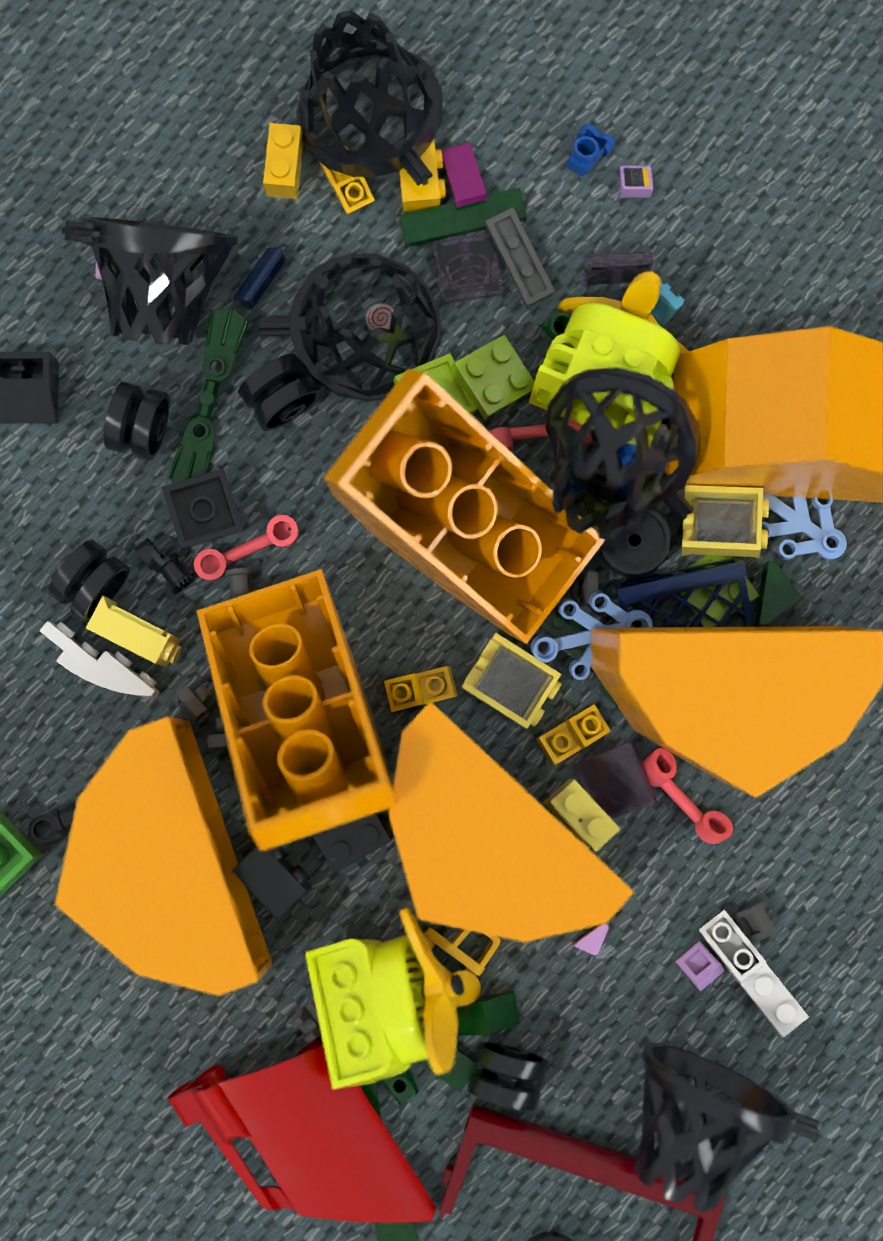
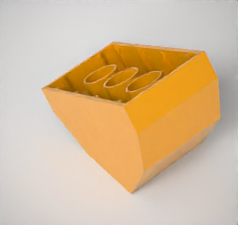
[664,326,883,503]
[324,369,605,644]
[197,569,397,851]
[591,626,883,798]
[389,702,634,942]
[55,717,273,996]

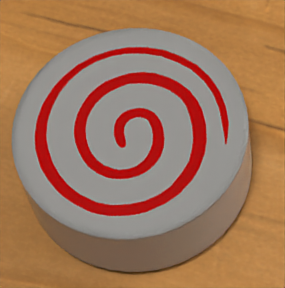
[366,303,394,330]

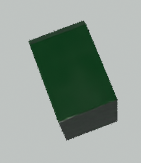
[754,561,803,627]
[456,991,520,1036]

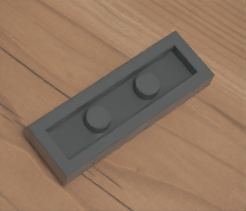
[484,207,555,308]

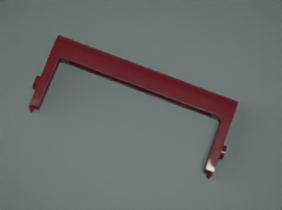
[438,1103,725,1241]

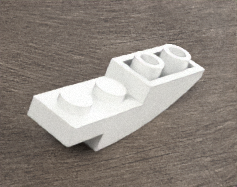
[39,621,160,697]
[699,910,809,1038]

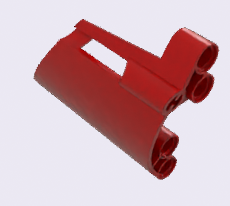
[167,1039,436,1223]

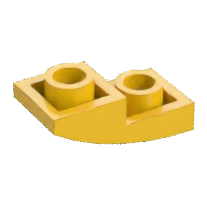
[319,145,375,215]
[384,666,458,712]
[536,704,611,766]

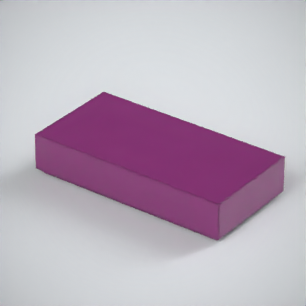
[441,143,487,208]

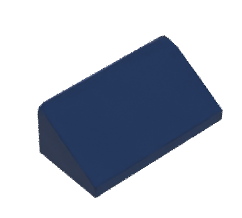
[233,247,286,310]

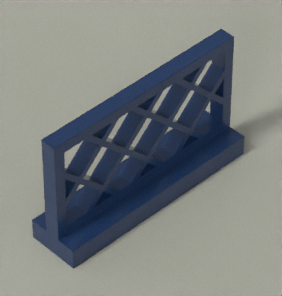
[613,557,754,628]

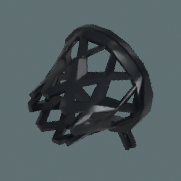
[296,10,443,186]
[61,216,238,345]
[259,253,441,401]
[546,367,701,539]
[634,1043,820,1212]

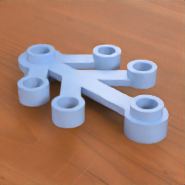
[762,495,847,560]
[531,591,653,680]

